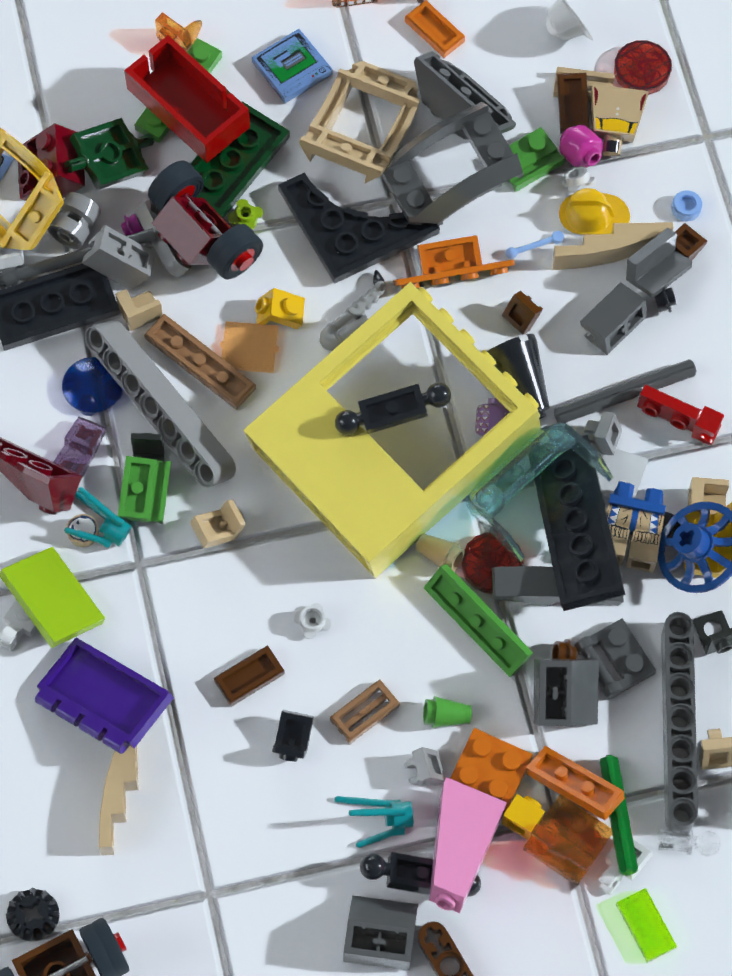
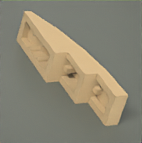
[552,222,674,270]
[99,746,139,856]

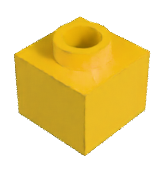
[501,794,545,841]

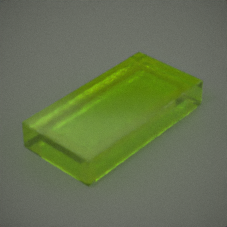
[616,888,677,963]

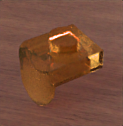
[155,12,202,51]

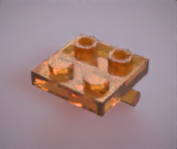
[523,795,612,886]

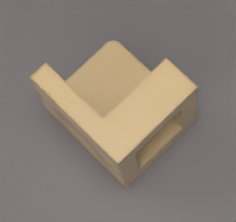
[115,289,163,331]
[688,477,729,514]

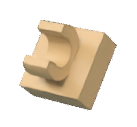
[699,728,732,770]

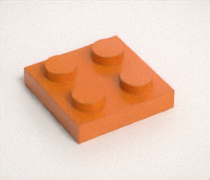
[450,728,533,814]

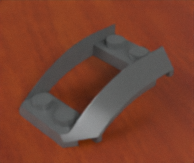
[382,102,523,226]

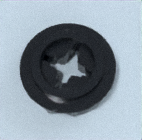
[6,887,60,941]

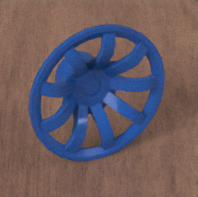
[658,502,732,594]

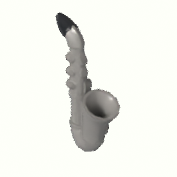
[319,270,386,351]

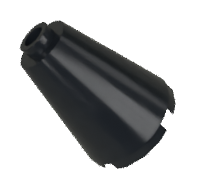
[487,333,550,419]

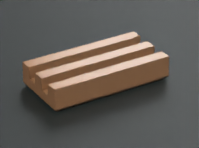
[330,679,400,745]

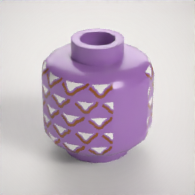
[475,398,509,437]

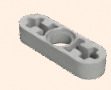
[135,200,192,278]

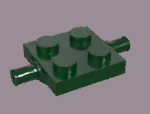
[65,118,154,190]

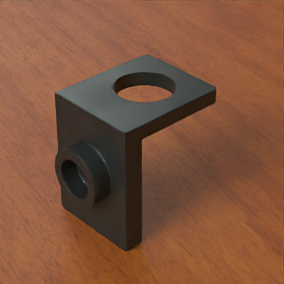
[131,433,165,462]
[693,610,732,655]

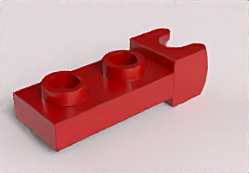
[637,384,724,445]

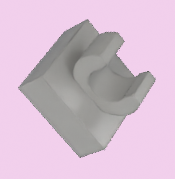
[584,412,622,455]
[404,747,445,786]

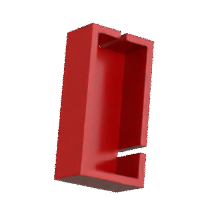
[124,35,250,163]

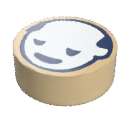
[67,514,99,547]

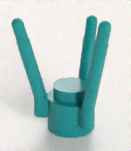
[64,487,132,549]
[334,796,414,848]

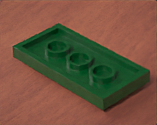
[190,101,290,218]

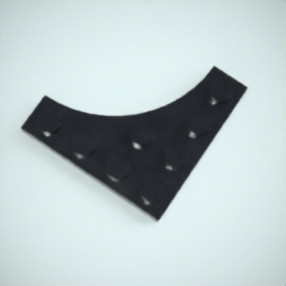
[278,172,440,284]

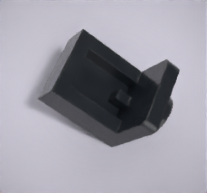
[272,709,314,762]

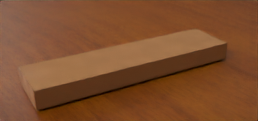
[144,314,256,410]

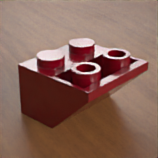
[18,123,85,201]

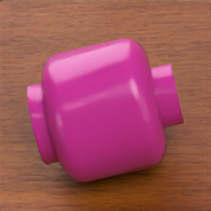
[559,125,603,168]

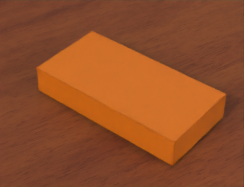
[405,0,465,58]

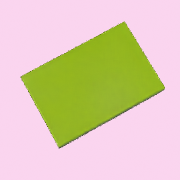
[0,546,105,648]

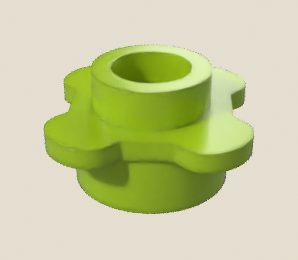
[228,199,263,230]

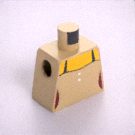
[590,84,649,156]

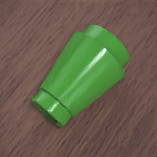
[423,696,472,728]

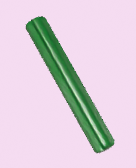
[599,755,638,876]

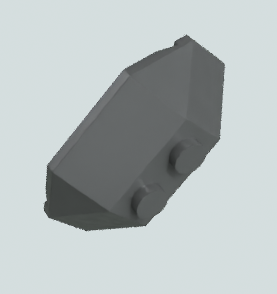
[414,51,516,139]

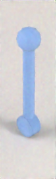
[505,231,564,259]

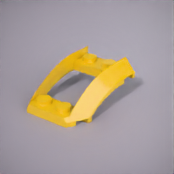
[0,127,64,250]

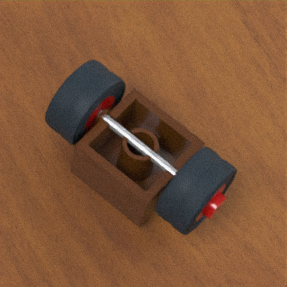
[0,918,130,976]

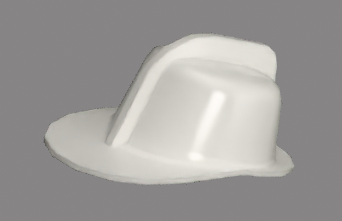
[545,0,593,41]

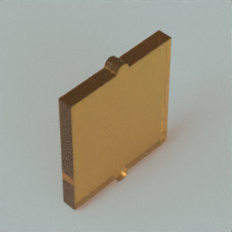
[220,321,279,373]

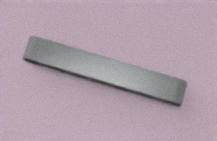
[85,319,236,488]

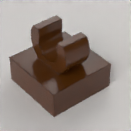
[501,291,543,335]

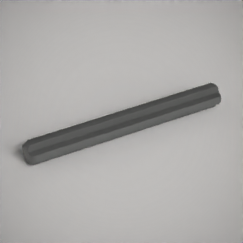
[553,359,697,424]

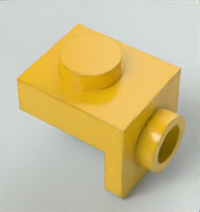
[255,288,305,329]

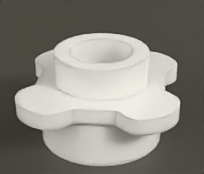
[562,167,596,193]
[294,603,331,639]

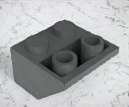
[533,659,599,726]
[343,895,418,971]

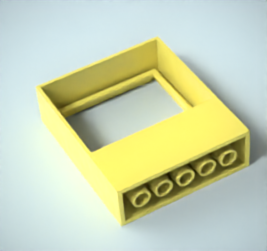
[243,282,541,579]

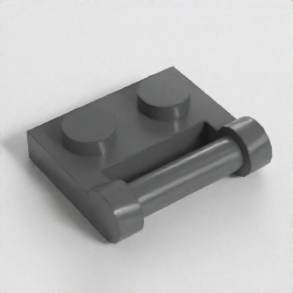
[574,618,656,699]

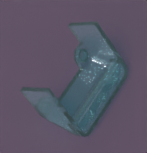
[466,423,614,562]

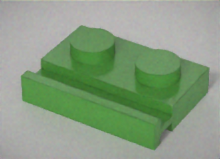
[508,127,565,192]
[118,456,171,524]

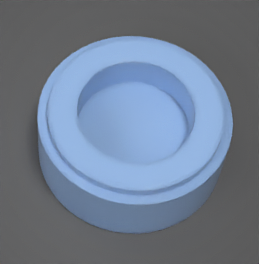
[671,190,702,222]

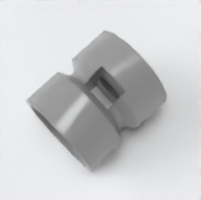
[48,192,101,249]

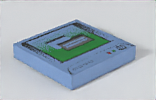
[252,29,333,104]

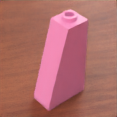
[429,777,507,913]

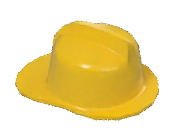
[559,188,630,235]

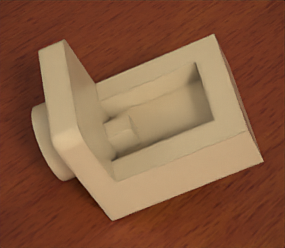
[190,499,245,548]

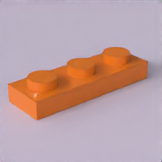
[526,746,625,820]

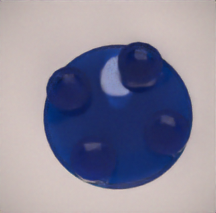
[62,357,123,416]

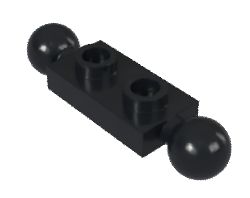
[335,382,451,435]
[360,852,481,897]

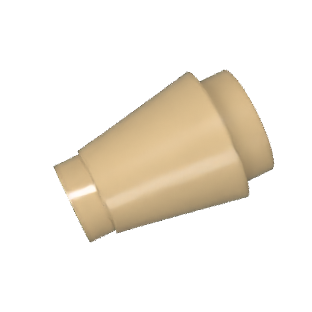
[416,533,465,571]

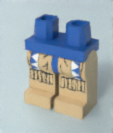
[607,481,666,573]

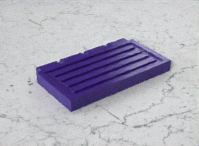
[35,637,174,754]

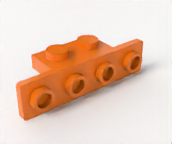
[393,235,515,289]

